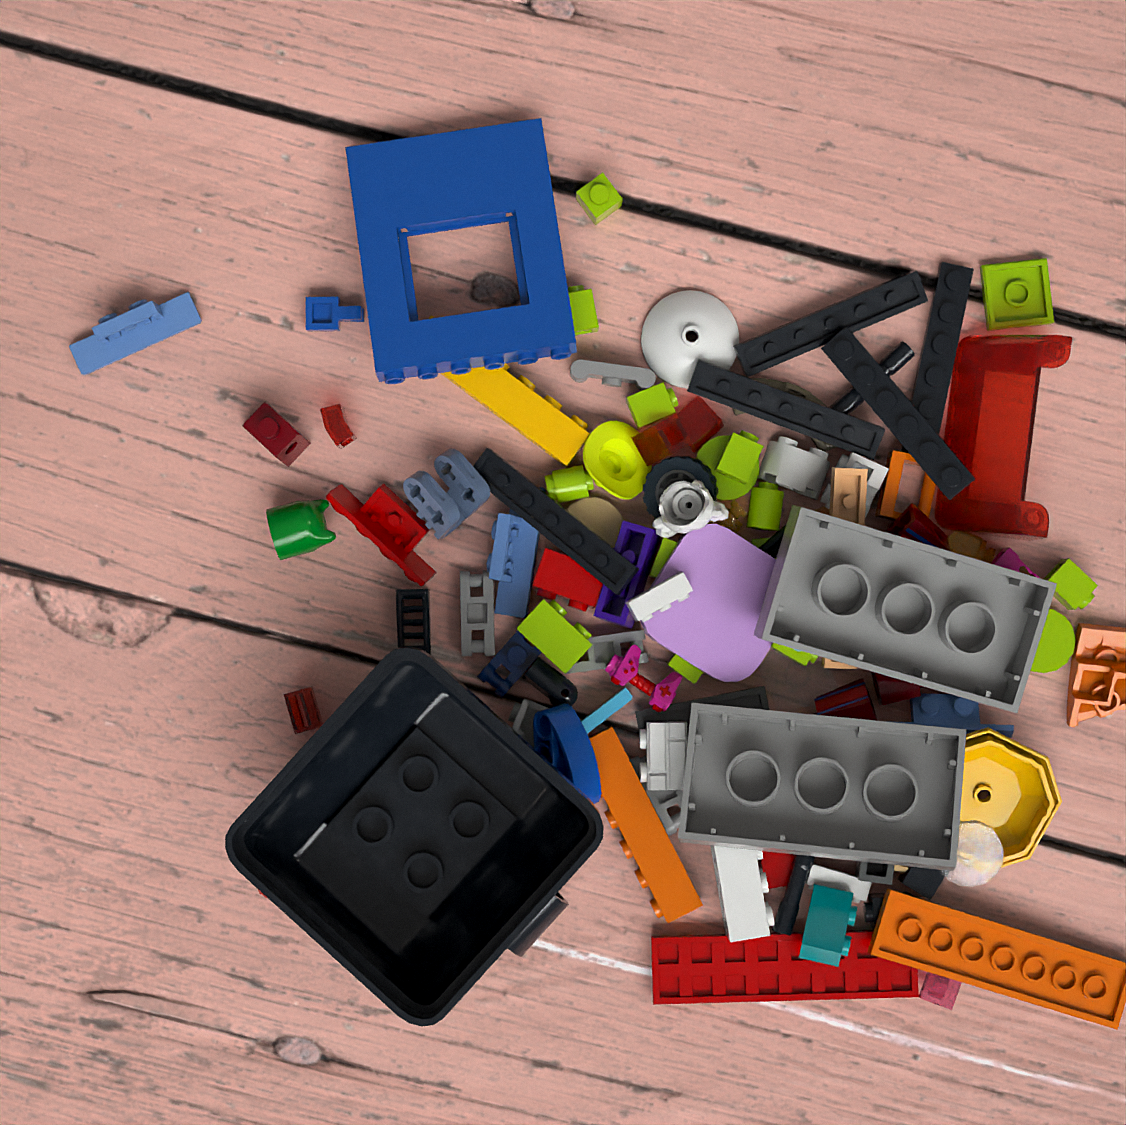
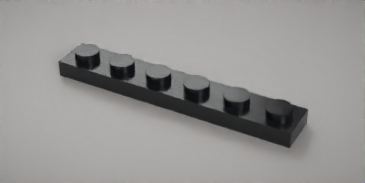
[900,262,974,454]
[733,270,928,377]
[821,327,976,500]
[687,359,886,460]
[473,448,640,595]

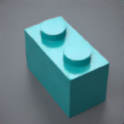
[799,884,858,967]

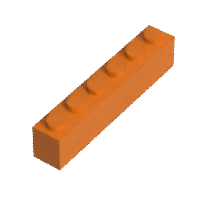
[589,725,703,923]

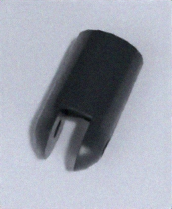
[522,657,578,706]

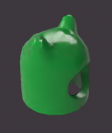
[266,499,336,560]

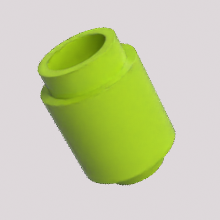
[544,465,594,503]

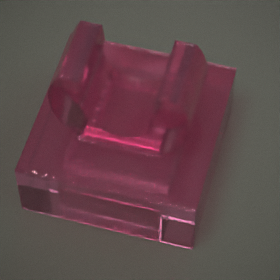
[919,972,962,1010]

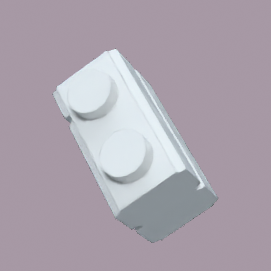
[639,721,687,790]

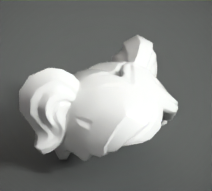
[652,480,729,538]

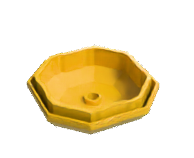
[957,727,1062,873]

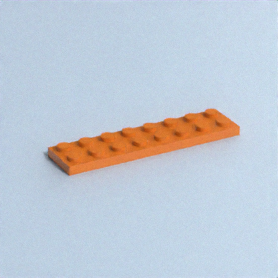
[867,888,1126,1030]

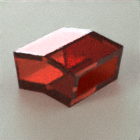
[667,395,724,453]
[320,404,357,449]
[283,686,323,734]

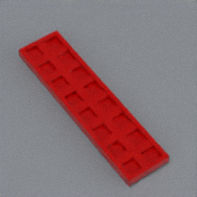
[651,930,919,1005]

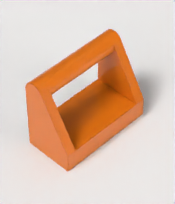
[875,450,936,521]

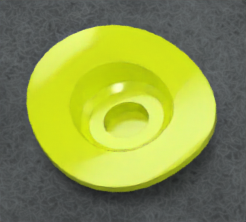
[583,421,652,500]

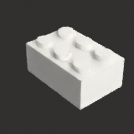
[710,846,774,942]

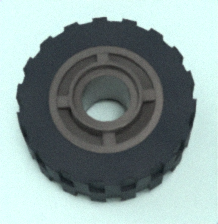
[642,456,719,520]

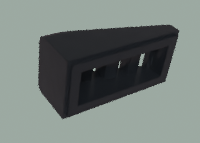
[396,589,431,655]

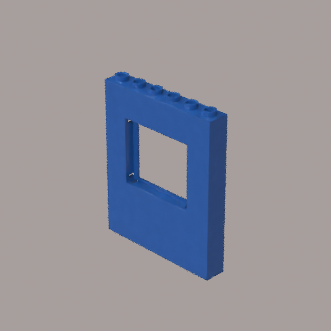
[345,118,577,384]

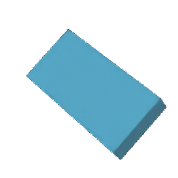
[581,687,633,734]

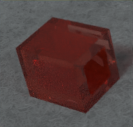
[631,413,692,466]

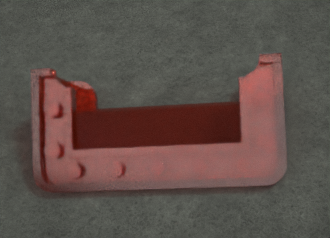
[934,335,1072,541]

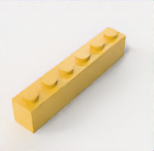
[429,315,590,468]

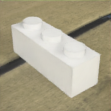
[625,572,693,623]
[806,863,872,903]

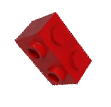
[532,548,603,612]

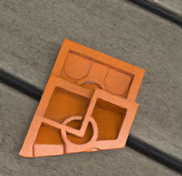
[1067,623,1126,727]

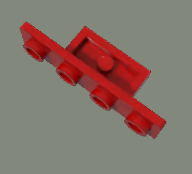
[325,484,437,586]

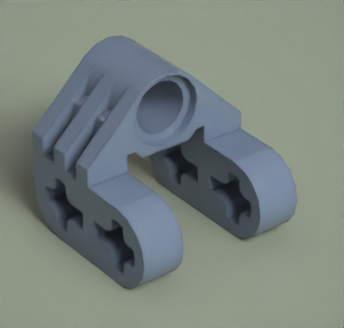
[403,449,490,540]

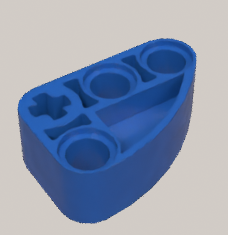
[533,703,601,804]

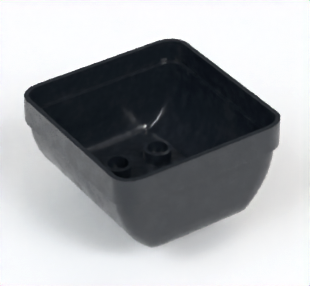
[225,646,604,1027]

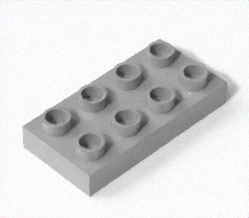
[753,505,1057,713]
[678,703,967,871]

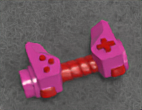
[604,645,682,712]

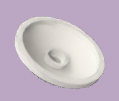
[641,290,739,389]

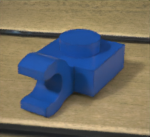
[306,297,364,332]

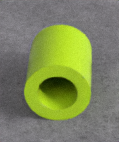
[746,482,784,532]

